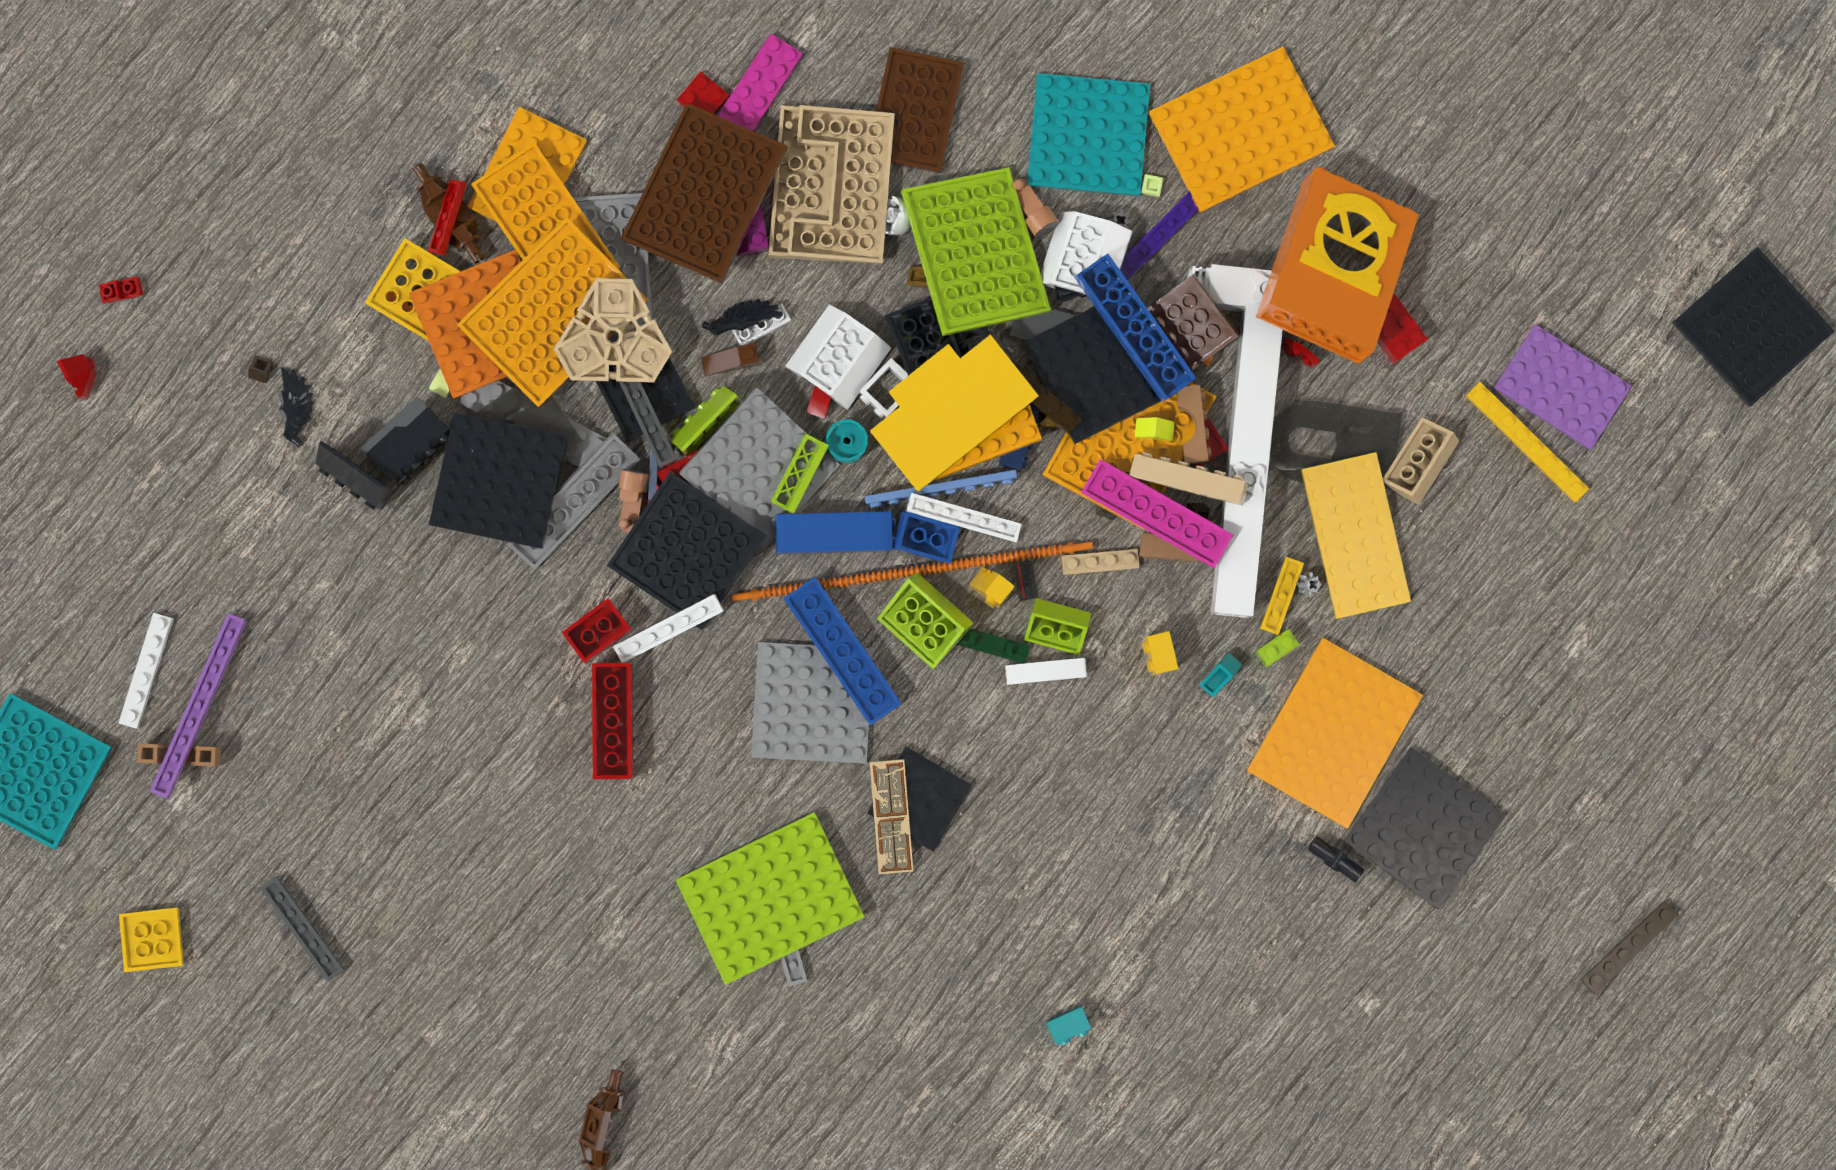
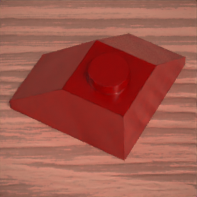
[57,354,97,401]

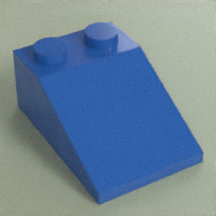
[893,511,960,564]

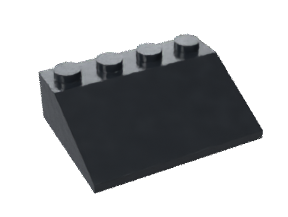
[884,297,962,376]
[315,441,394,510]

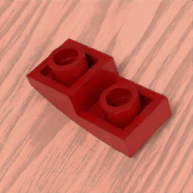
[99,276,144,304]
[1282,339,1320,369]
[807,386,832,419]

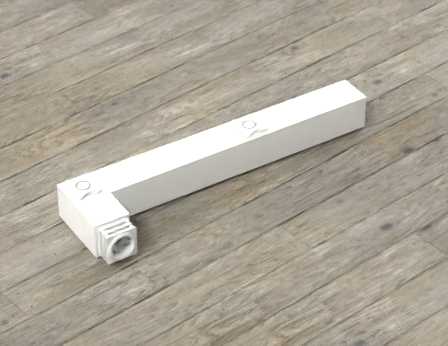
[1187,264,1282,618]

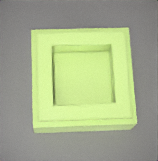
[1141,174,1163,197]

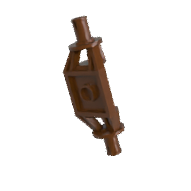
[412,163,485,264]
[579,1069,626,1170]

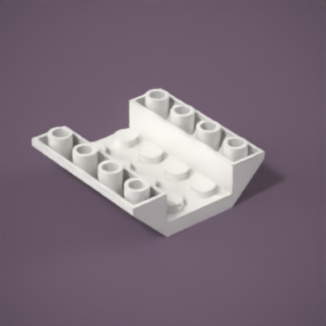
[1040,211,1132,294]
[785,305,891,410]

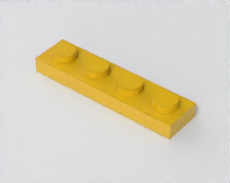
[1260,557,1304,636]

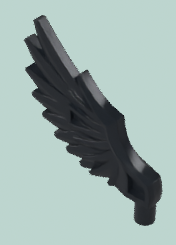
[702,299,783,336]
[279,367,314,448]

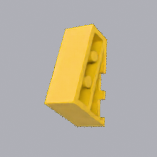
[969,567,1015,608]

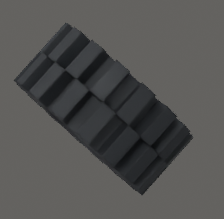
[955,327,990,355]

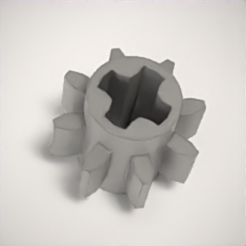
[1109,209,1132,229]
[1296,572,1321,596]

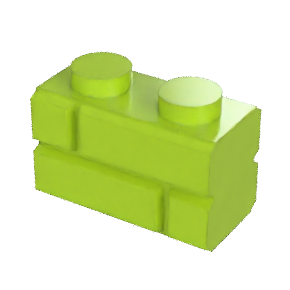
[1255,629,1299,667]

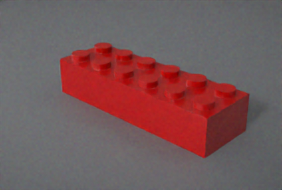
[592,663,634,780]

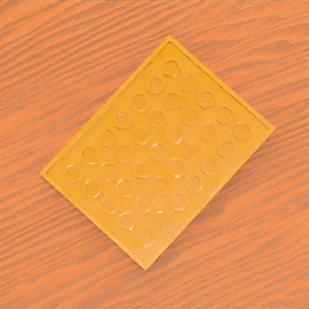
[1149,47,1335,213]
[457,218,648,407]
[1043,383,1217,530]
[1246,638,1423,829]

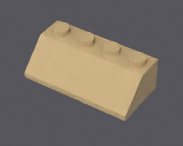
[1383,417,1459,505]

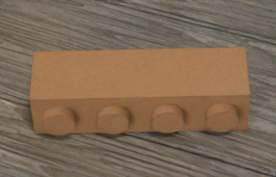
[1139,530,1204,563]

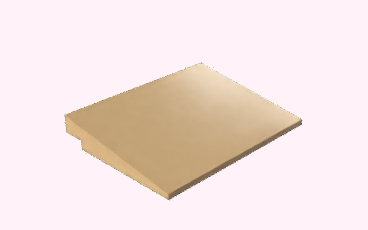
[768,105,895,264]

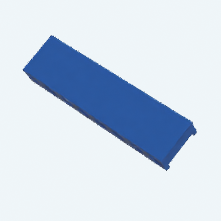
[1074,253,1196,403]

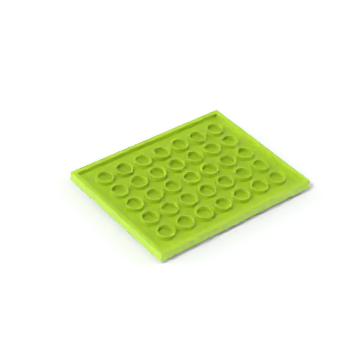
[901,167,1051,336]
[676,812,865,985]

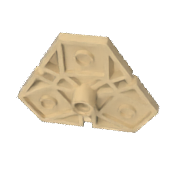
[554,278,672,382]

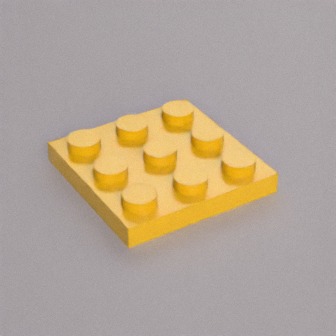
[119,907,184,972]

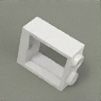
[859,358,908,419]

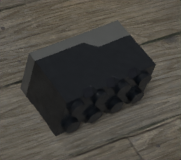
[360,396,450,486]

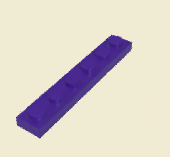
[1120,191,1198,280]

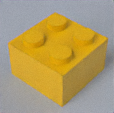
[1142,631,1179,676]

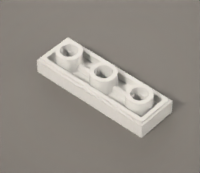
[732,304,791,346]

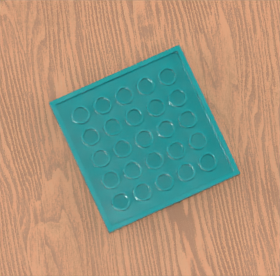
[1027,73,1150,197]
[0,693,113,850]

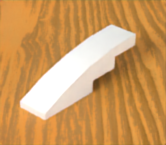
[1005,658,1087,685]

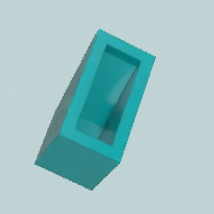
[1199,652,1243,697]

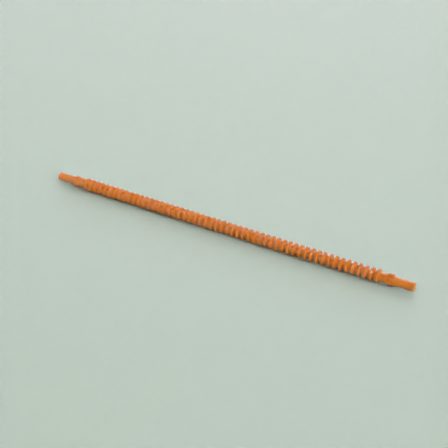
[732,541,1093,602]

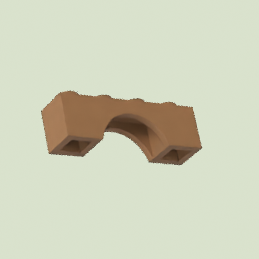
[1176,385,1211,465]
[137,743,221,767]

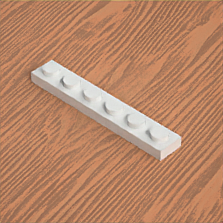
[906,493,1022,542]
[613,594,724,663]
[119,613,173,729]

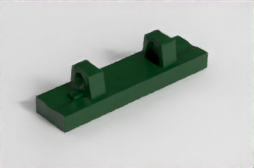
[956,628,1030,664]

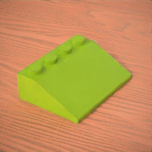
[670,386,741,456]
[877,573,974,670]

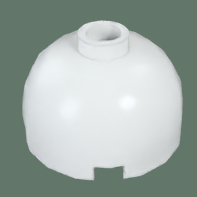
[885,196,911,235]

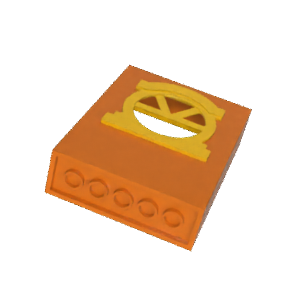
[1256,167,1419,364]

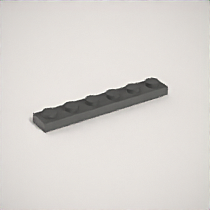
[612,365,677,469]
[260,876,345,982]

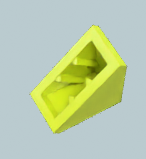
[1135,417,1175,442]

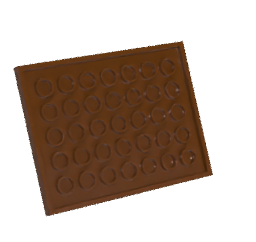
[620,103,788,284]

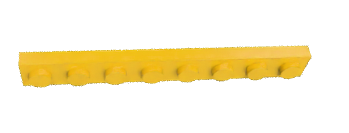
[1466,382,1589,503]

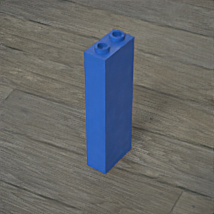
[775,512,896,555]

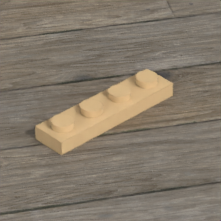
[1061,549,1139,575]

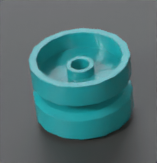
[826,420,868,464]

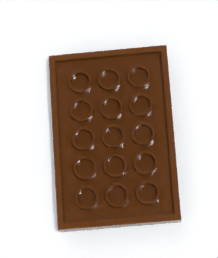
[876,47,964,174]

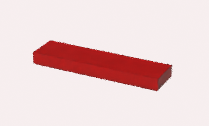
[428,180,467,256]

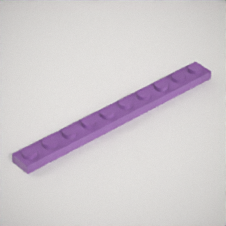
[150,613,247,799]

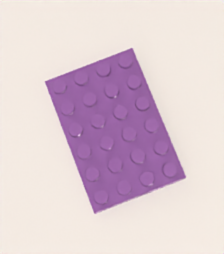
[1493,324,1631,450]

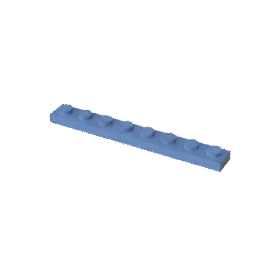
[865,470,1017,508]

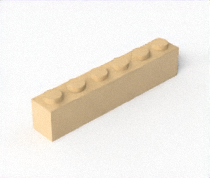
[1129,452,1249,506]

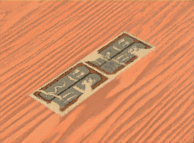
[870,759,913,874]

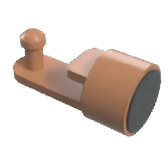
[1013,179,1059,238]
[618,468,650,533]

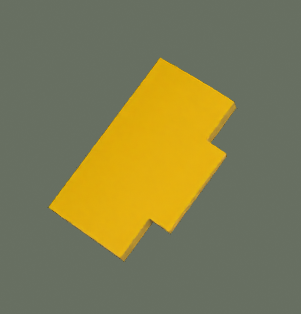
[870,335,1039,492]

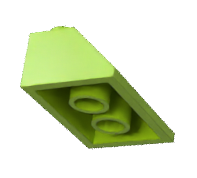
[1024,598,1091,655]

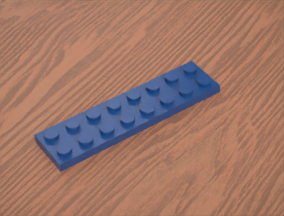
[783,577,902,726]

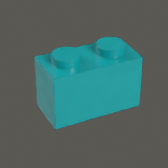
[1046,1006,1091,1046]

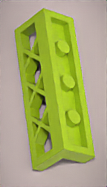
[770,433,829,514]

